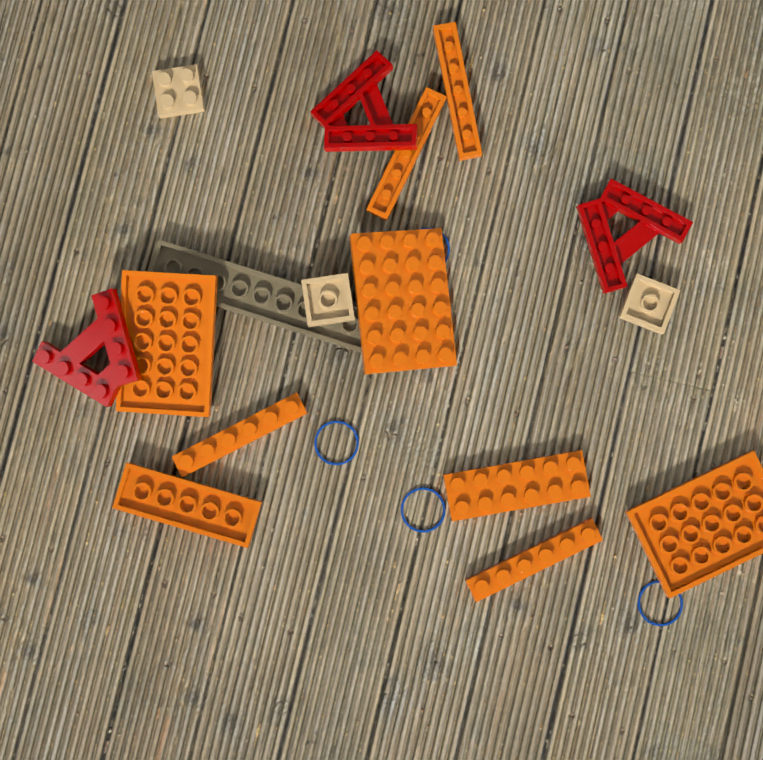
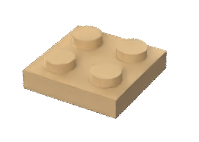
[152,64,205,118]
[301,273,355,327]
[618,273,681,334]

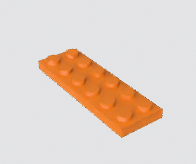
[443,450,591,521]
[112,462,262,548]

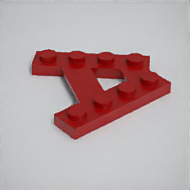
[310,50,418,152]
[576,179,693,294]
[32,288,142,407]

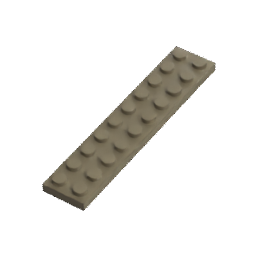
[147,239,362,353]

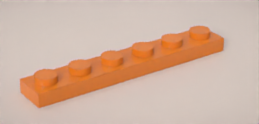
[433,22,482,161]
[366,87,447,221]
[172,393,308,477]
[465,518,603,602]

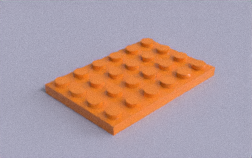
[349,228,457,375]
[116,270,218,417]
[625,450,763,598]

